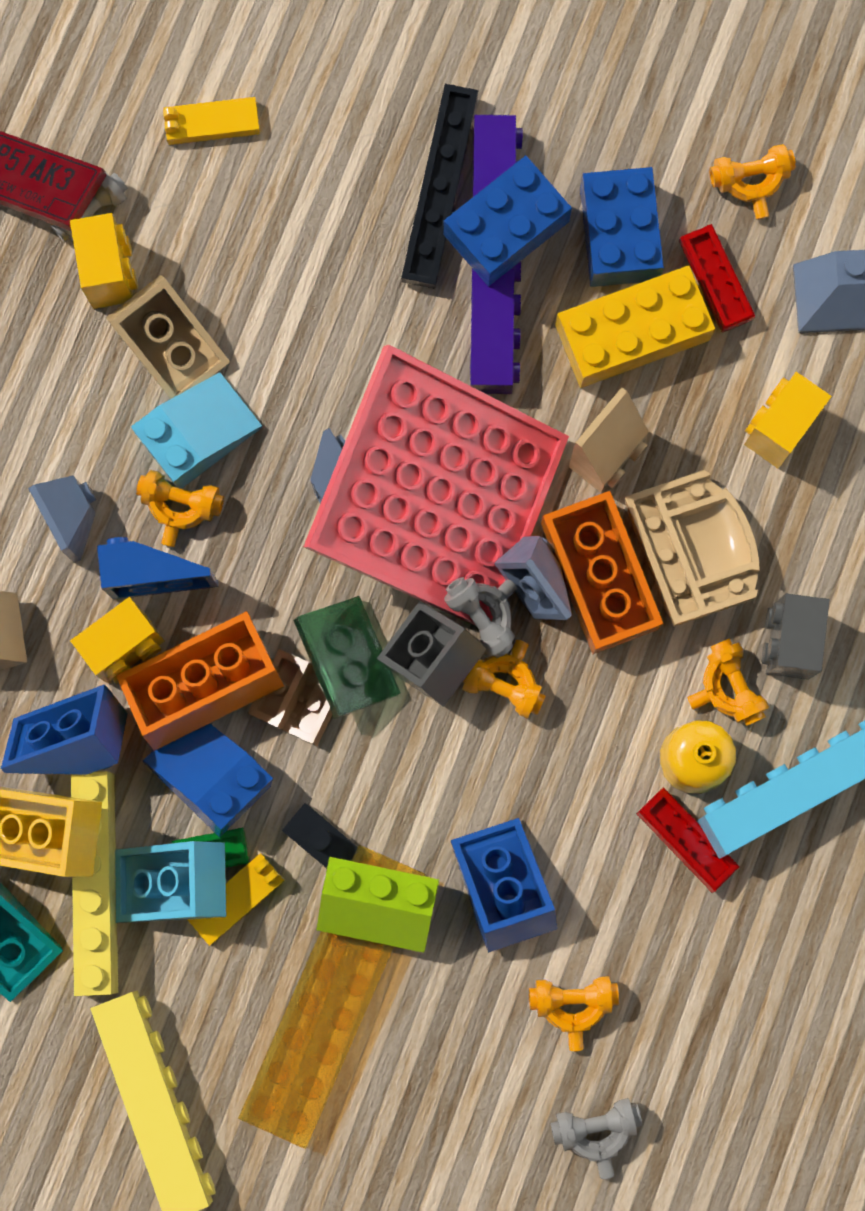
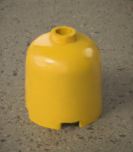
[660,720,736,794]

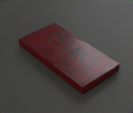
[0,131,107,232]

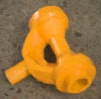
[709,144,796,220]
[136,470,224,547]
[687,639,769,726]
[462,640,546,719]
[529,976,619,1051]

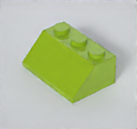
[316,857,439,953]

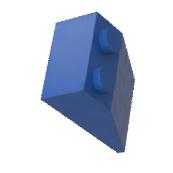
[97,537,219,600]
[1,684,128,775]
[143,723,273,838]
[451,818,557,953]

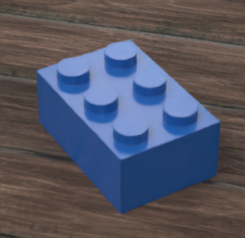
[443,155,572,287]
[580,167,664,287]

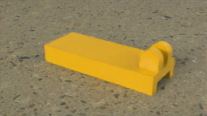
[163,97,260,145]
[187,853,285,946]

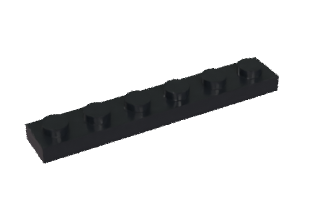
[401,83,479,289]

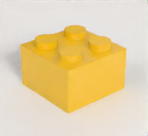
[70,213,138,309]
[744,371,832,469]
[70,597,165,684]

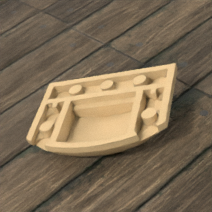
[624,470,760,627]

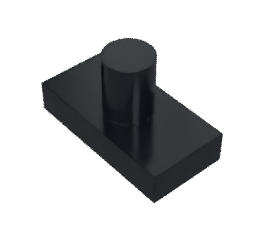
[282,803,361,869]

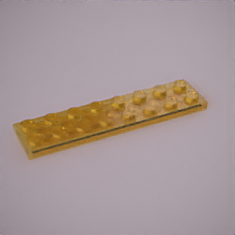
[238,845,426,1149]

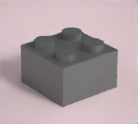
[761,593,830,680]
[377,601,486,707]

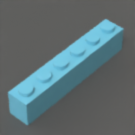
[697,720,865,859]

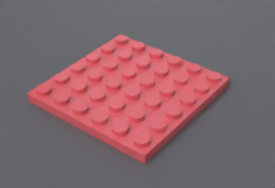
[303,345,569,626]

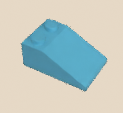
[131,372,263,489]
[115,841,226,923]

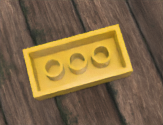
[555,265,715,388]
[0,787,102,877]

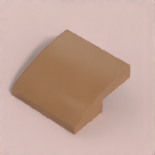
[248,649,348,746]

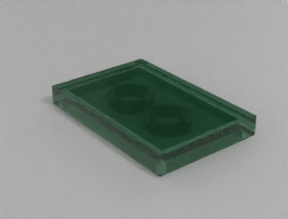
[293,596,401,719]

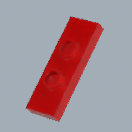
[679,224,755,333]
[636,787,740,893]

